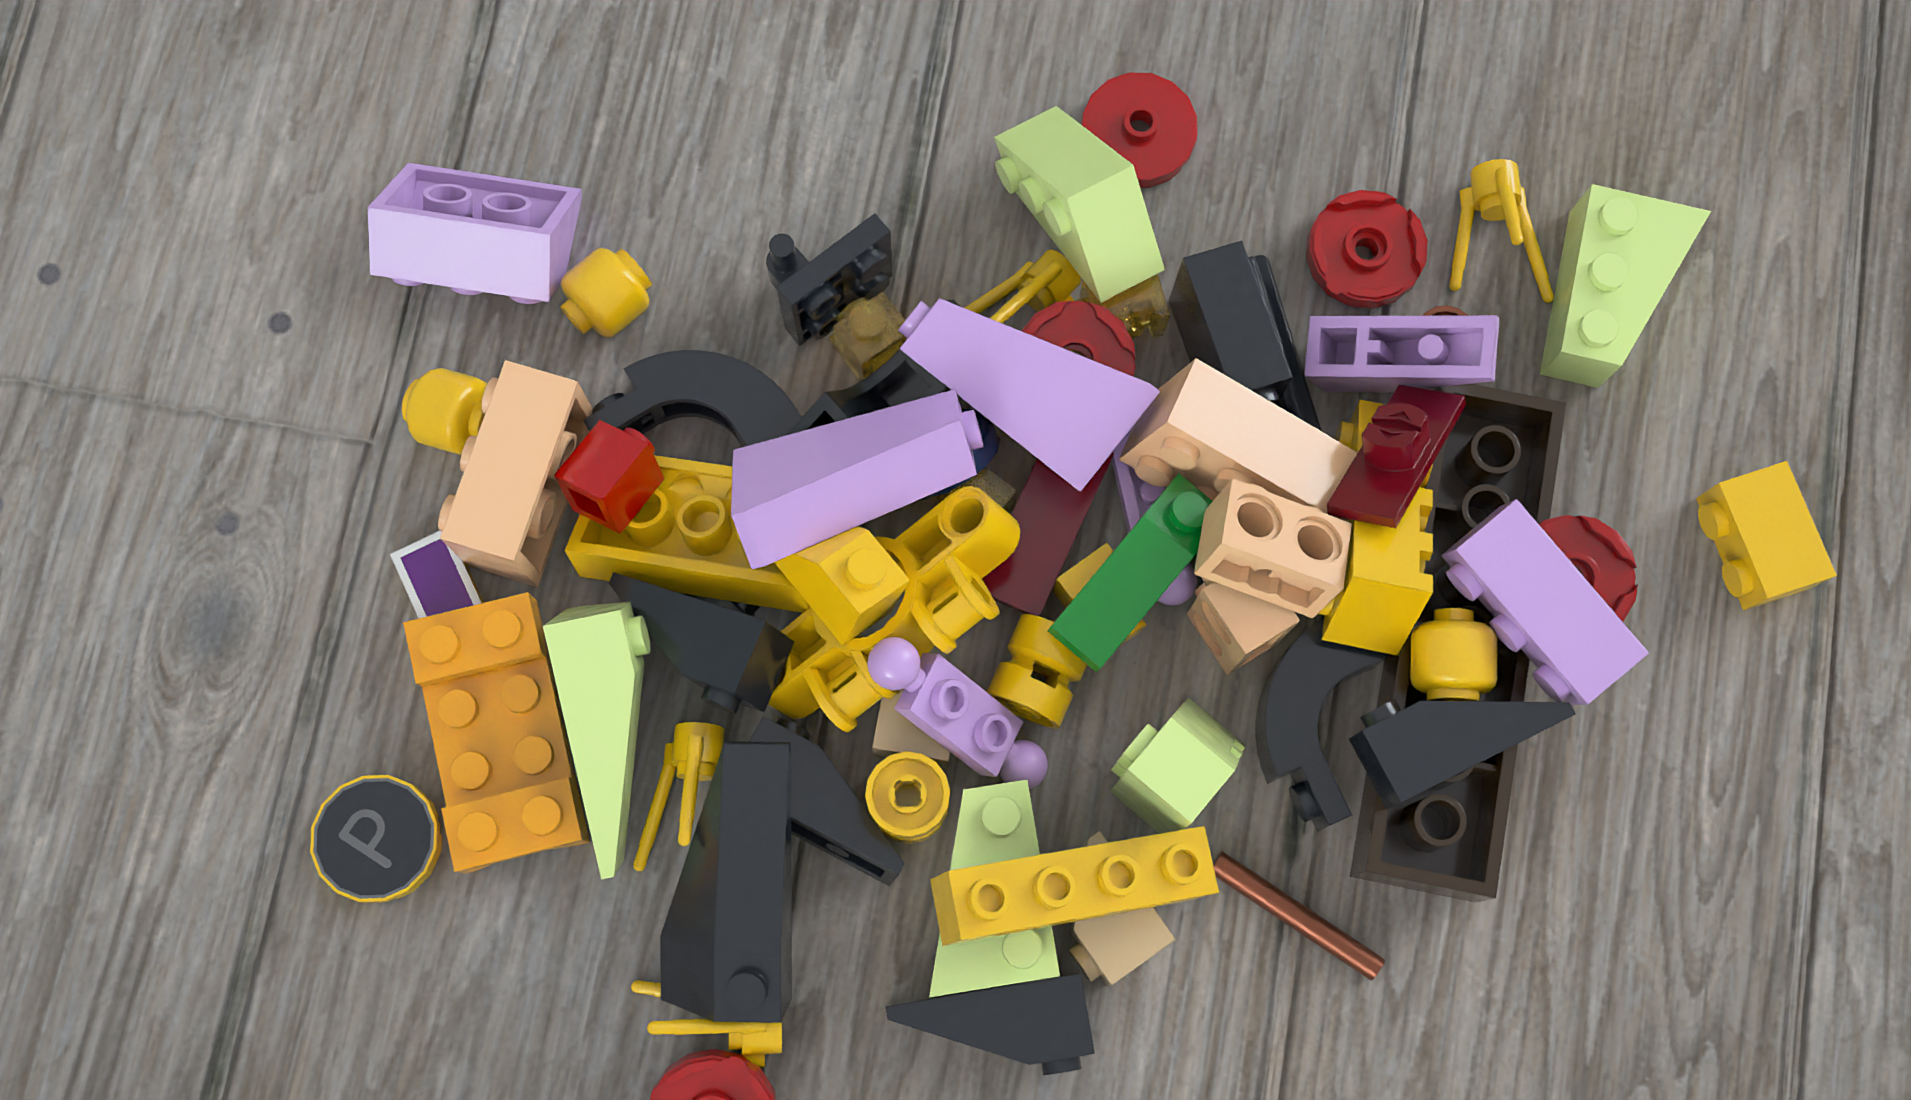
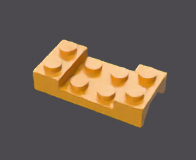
[403,592,590,874]

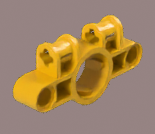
[768,486,1020,733]

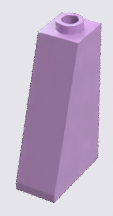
[898,298,1160,492]
[731,389,984,569]

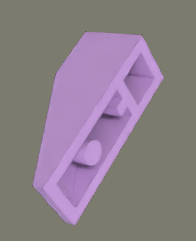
[1305,315,1499,393]

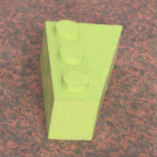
[994,106,1165,303]
[1540,184,1711,388]
[1110,697,1246,834]
[929,780,1060,998]

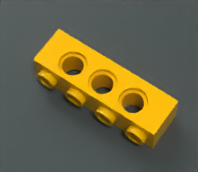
[930,826,1219,946]

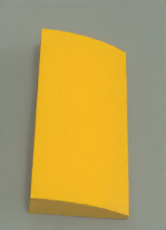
[565,455,810,613]

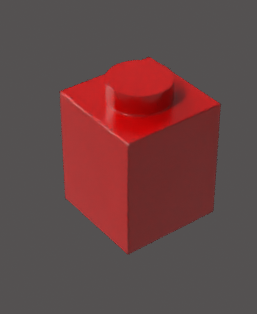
[554,420,665,534]

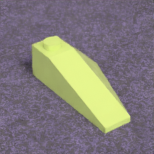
[543,602,650,879]

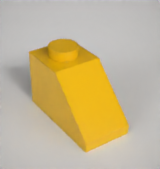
[774,526,910,646]

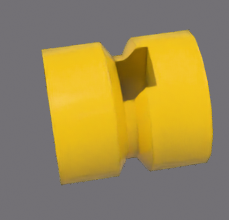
[987,614,1087,729]
[865,751,950,844]

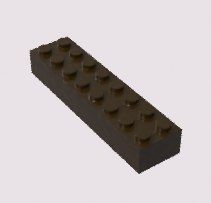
[1350,384,1566,903]

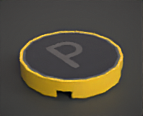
[310,775,442,903]

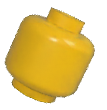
[560,248,652,338]
[402,368,488,455]
[1410,608,1497,701]

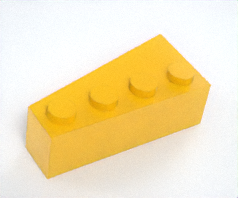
[1318,399,1433,655]

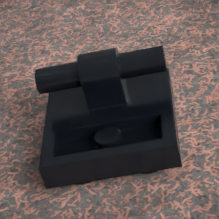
[766,213,893,346]

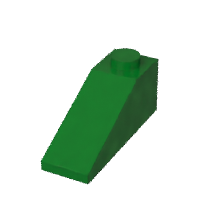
[1047,473,1213,672]

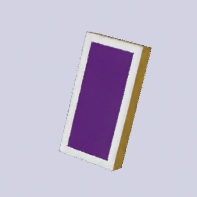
[390,531,484,618]

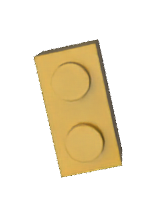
[1696,461,1837,611]

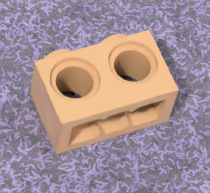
[1194,478,1352,618]
[1187,578,1300,676]

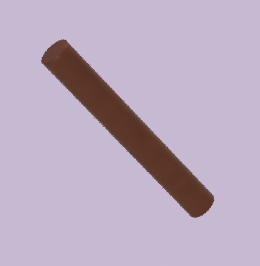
[1213,851,1385,981]

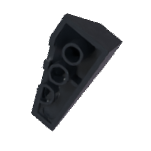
[660,741,792,1023]

